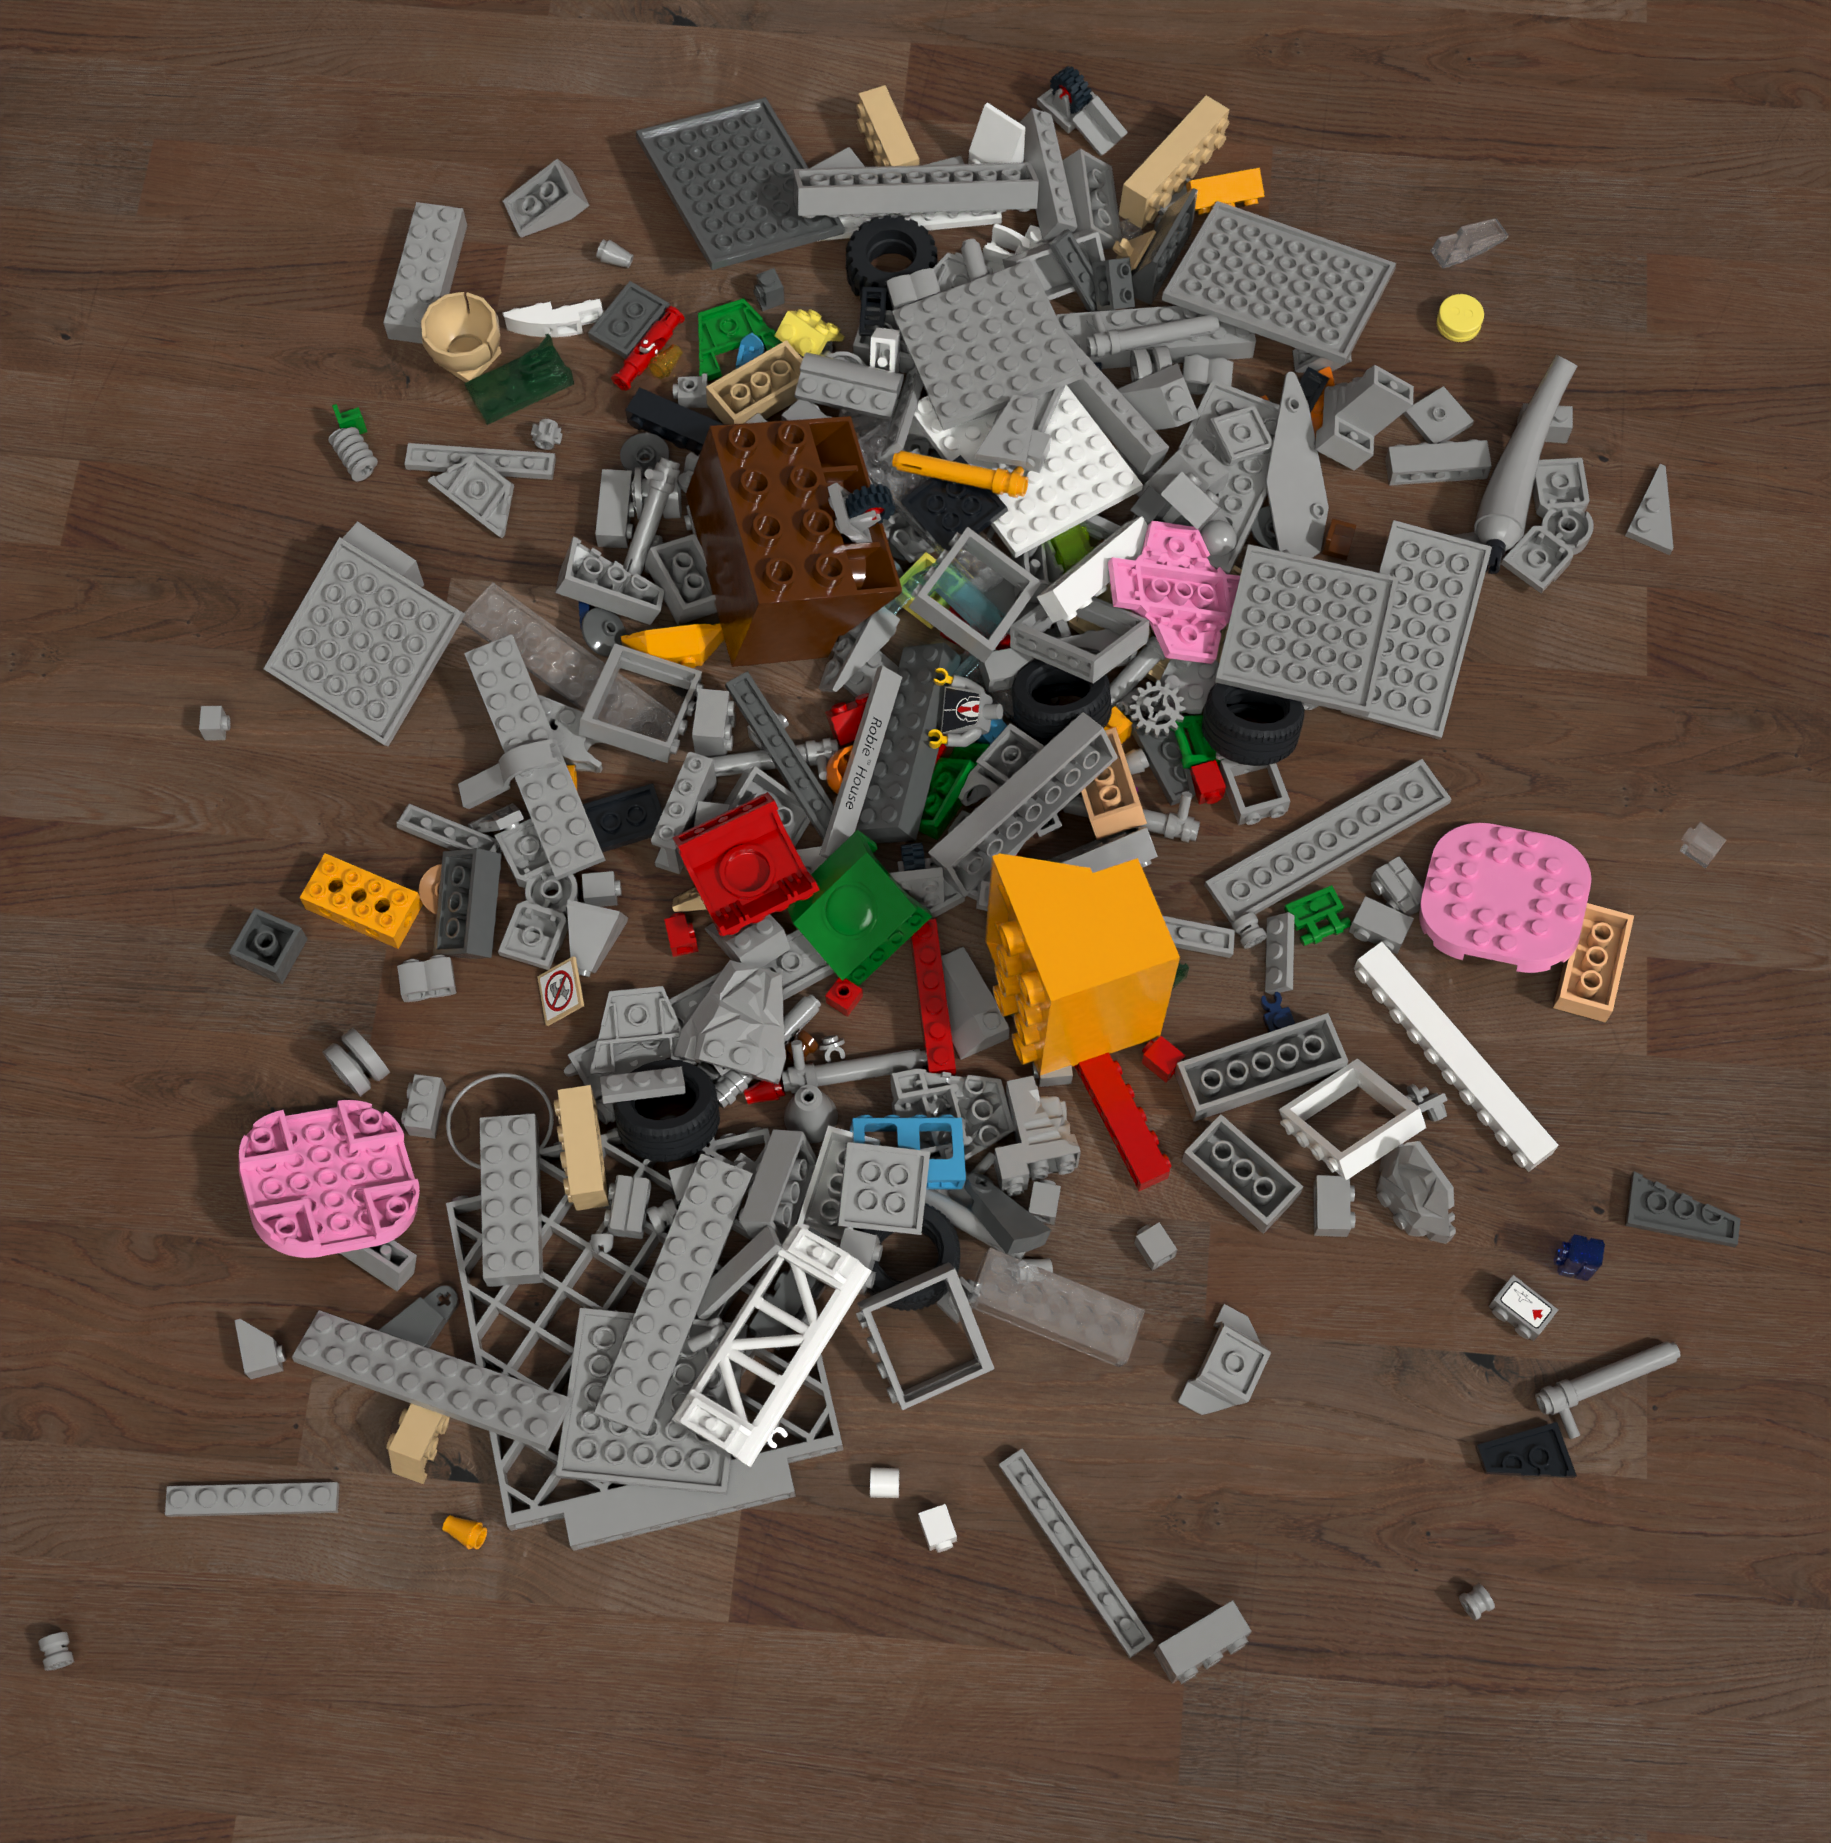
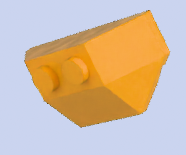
[621,624,724,668]

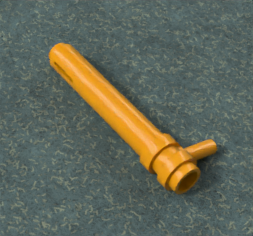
[892,450,1028,498]

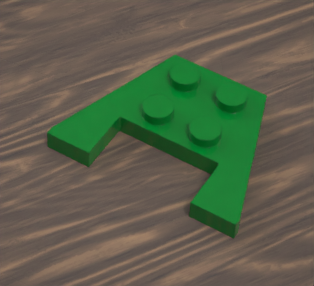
[698,298,782,381]

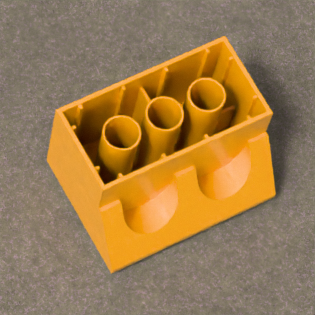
[985,853,1180,1077]

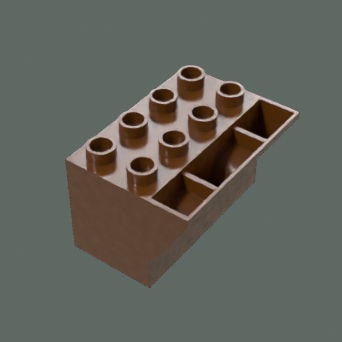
[686,416,902,667]

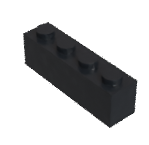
[625,387,725,456]

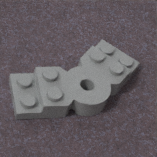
[1501,458,1594,593]
[494,819,580,970]

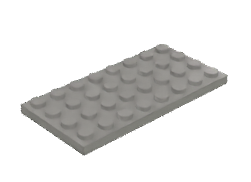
[1148,379,1280,574]
[1341,520,1492,740]

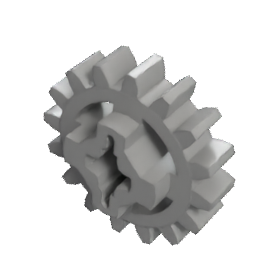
[1129,680,1186,738]

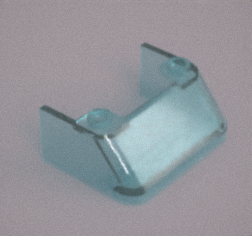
[884,562,1010,678]

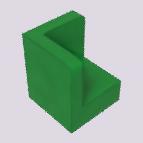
[332,404,368,434]

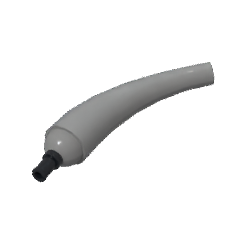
[1474,355,1577,574]

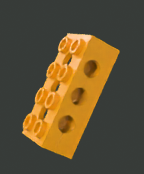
[300,853,423,949]

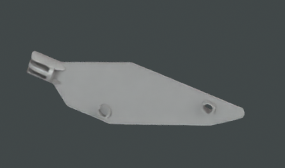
[1265,372,1329,558]

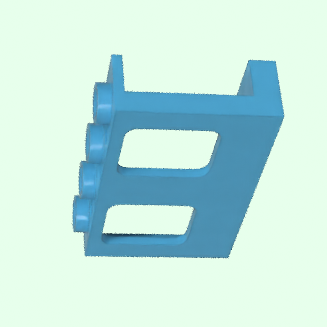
[850,1115,966,1189]

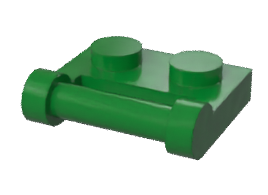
[1169,716,1224,769]

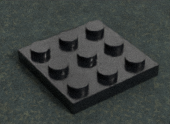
[901,455,1008,552]

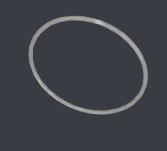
[446,1073,554,1169]

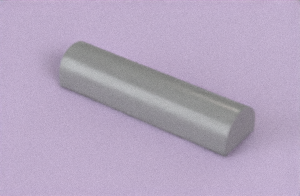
[397,804,501,854]

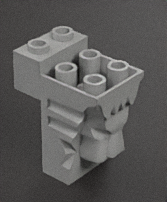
[1316,365,1414,471]
[994,1076,1080,1196]

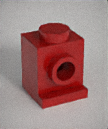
[664,913,699,957]

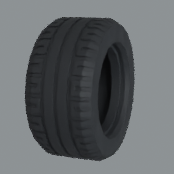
[1011,660,1112,746]
[1202,683,1304,766]
[613,1059,720,1162]
[859,1203,960,1311]

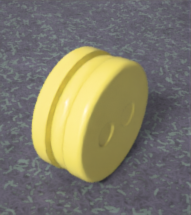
[1436,294,1484,342]

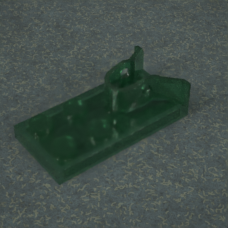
[464,334,574,425]

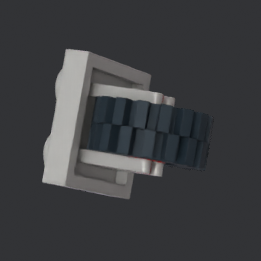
[1037,66,1103,133]
[828,483,895,544]
[889,843,944,906]

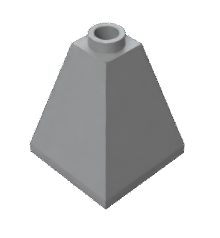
[567,900,628,977]

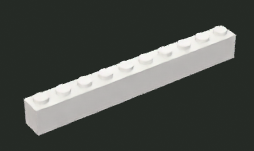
[1354,942,1559,1172]

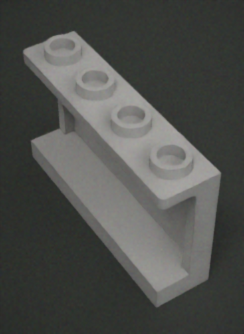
[651,752,717,874]

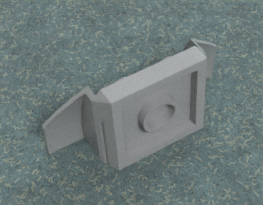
[1178,1304,1271,1415]

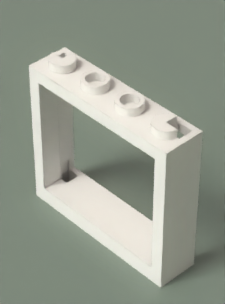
[1279,1059,1426,1180]

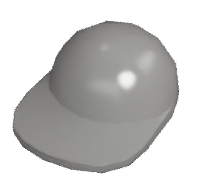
[1191,512,1237,556]

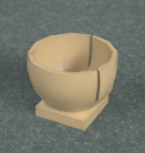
[421,292,502,386]

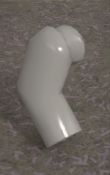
[688,1317,726,1352]

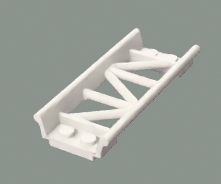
[672,1224,872,1467]

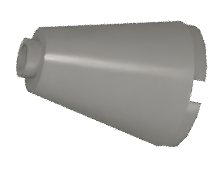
[784,1085,838,1144]

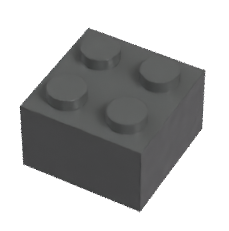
[229,908,308,984]

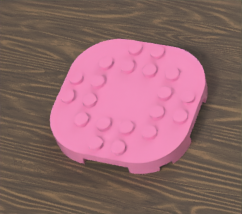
[1419,823,1591,973]
[238,1100,419,1258]

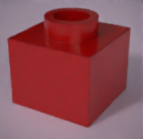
[825,977,863,1017]

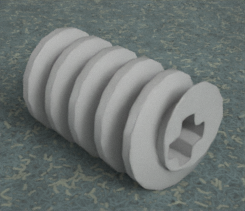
[329,427,378,482]

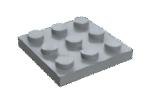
[837,1142,930,1235]

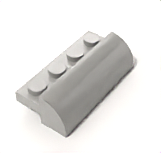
[795,352,904,421]

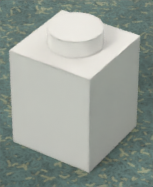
[918,1504,957,1552]

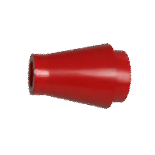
[744,1079,786,1105]

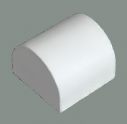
[870,1468,899,1498]

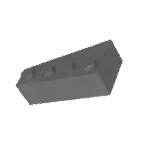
[749,1227,839,1351]

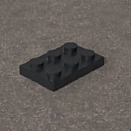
[583,783,663,853]

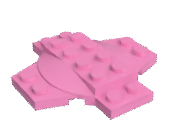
[1108,521,1240,664]

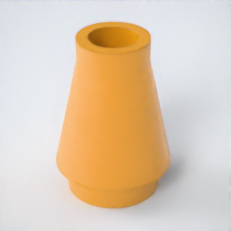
[442,1515,487,1549]

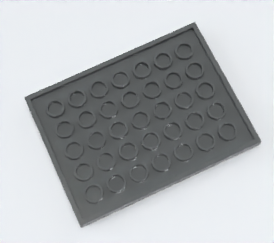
[636,97,844,270]

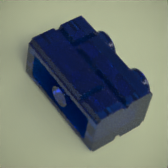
[1554,1234,1605,1281]

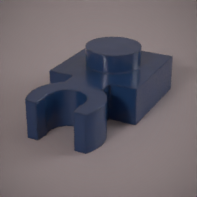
[1260,992,1295,1033]

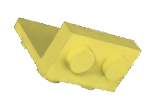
[774,309,845,357]

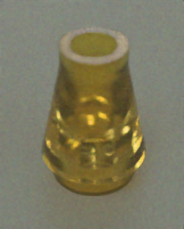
[649,344,683,379]

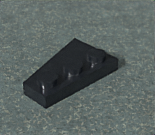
[1475,1422,1577,1478]

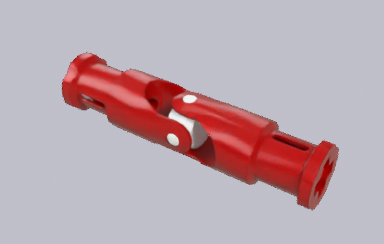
[611,306,685,391]

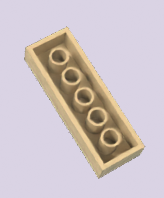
[1119,95,1229,229]

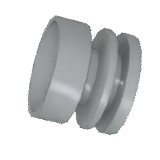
[632,467,682,520]

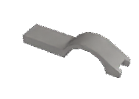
[458,738,562,809]

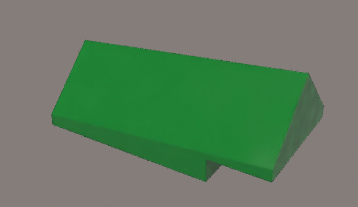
[918,743,990,840]

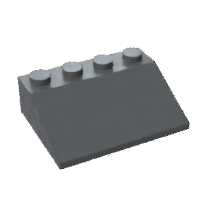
[1131,188,1198,305]

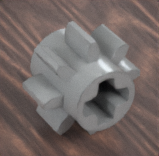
[531,419,562,450]

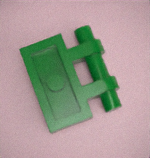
[1284,885,1352,946]

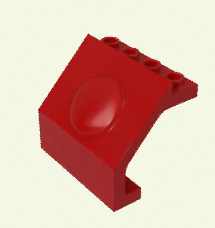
[672,792,819,936]

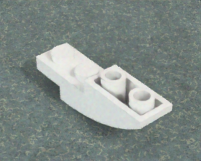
[503,299,603,337]

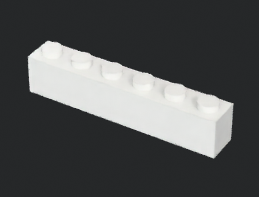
[1037,516,1148,623]

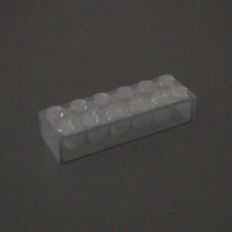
[967,1248,1145,1367]

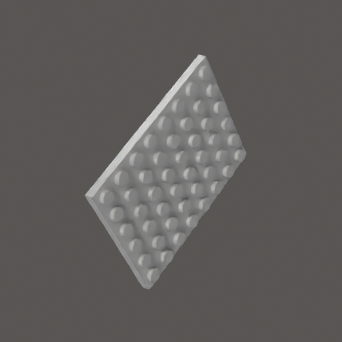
[1162,201,1396,365]

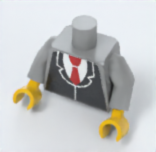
[928,668,1003,749]

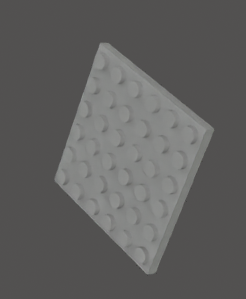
[892,260,1084,431]
[264,537,466,747]
[1215,544,1399,717]
[555,1308,748,1495]

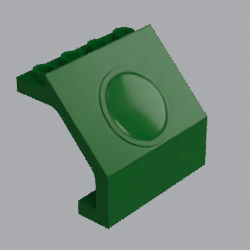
[787,830,932,987]

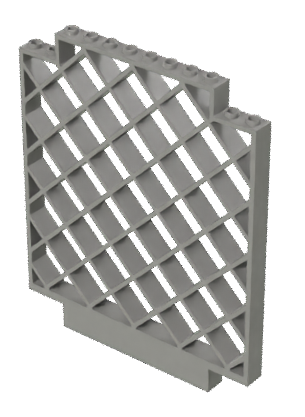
[446,1115,843,1551]

